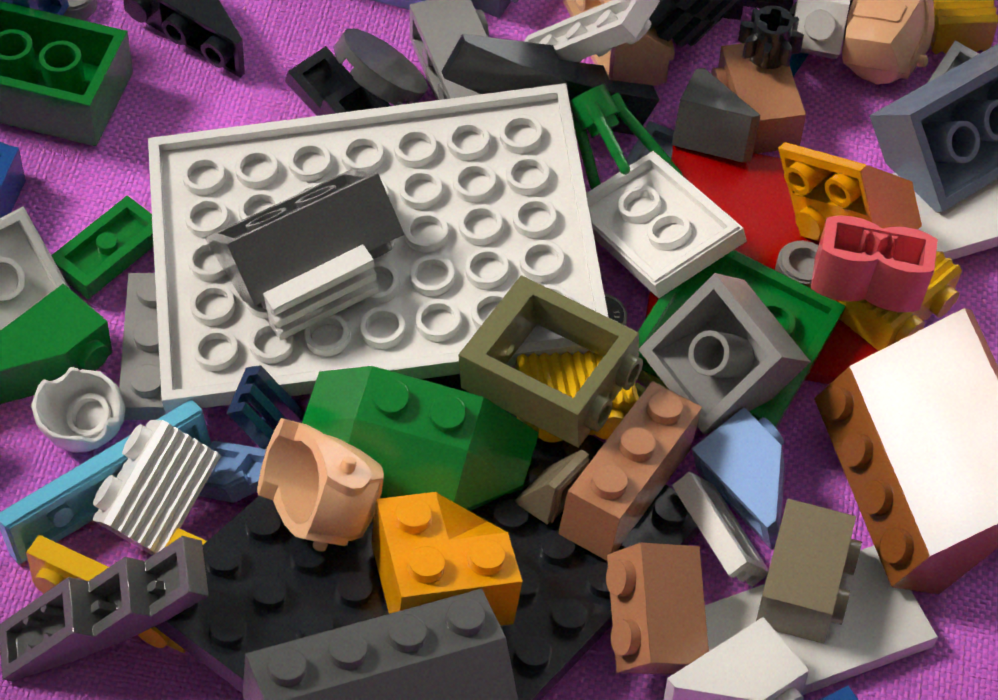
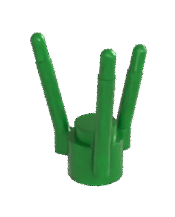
[570,84,682,190]

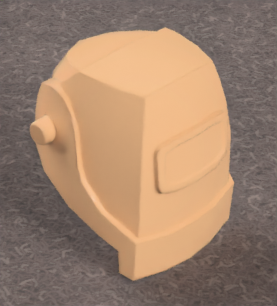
[842,0,935,84]
[257,418,384,551]

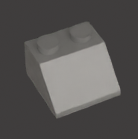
[639,273,811,434]

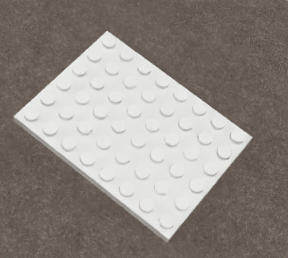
[148,83,609,413]

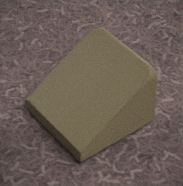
[516,450,589,525]

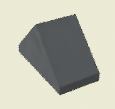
[672,68,761,162]

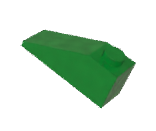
[0,284,113,405]

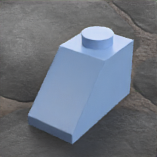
[692,407,785,549]

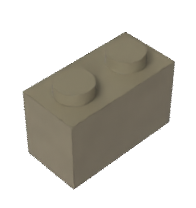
[756,498,862,644]

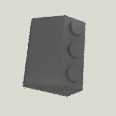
[205,170,405,309]

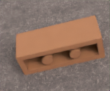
[558,381,702,561]

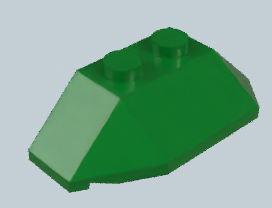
[302,366,539,511]

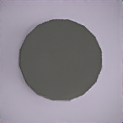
[333,29,428,104]

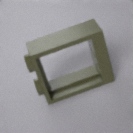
[458,275,643,448]

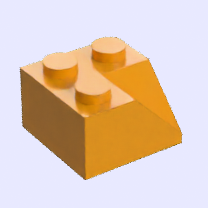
[371,492,523,626]

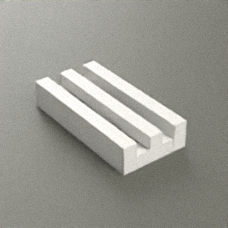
[263,244,379,341]
[672,471,769,587]

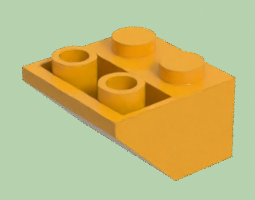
[778,142,922,242]

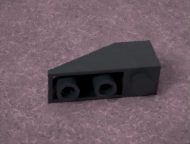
[123,0,245,78]

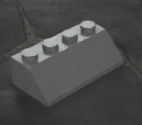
[243,589,518,700]

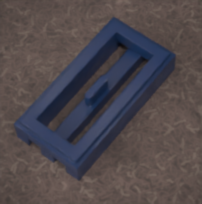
[227,365,305,449]

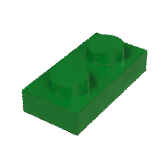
[51,196,154,299]

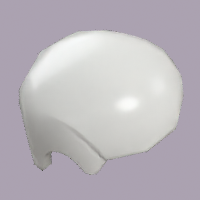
[31,367,126,453]

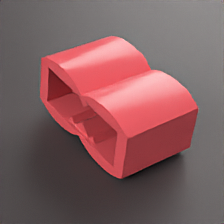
[810,216,938,312]

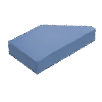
[199,440,266,503]

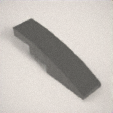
[0,536,209,682]

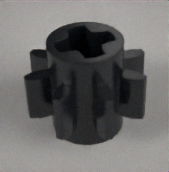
[738,6,804,69]

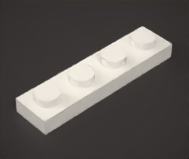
[524,0,660,62]

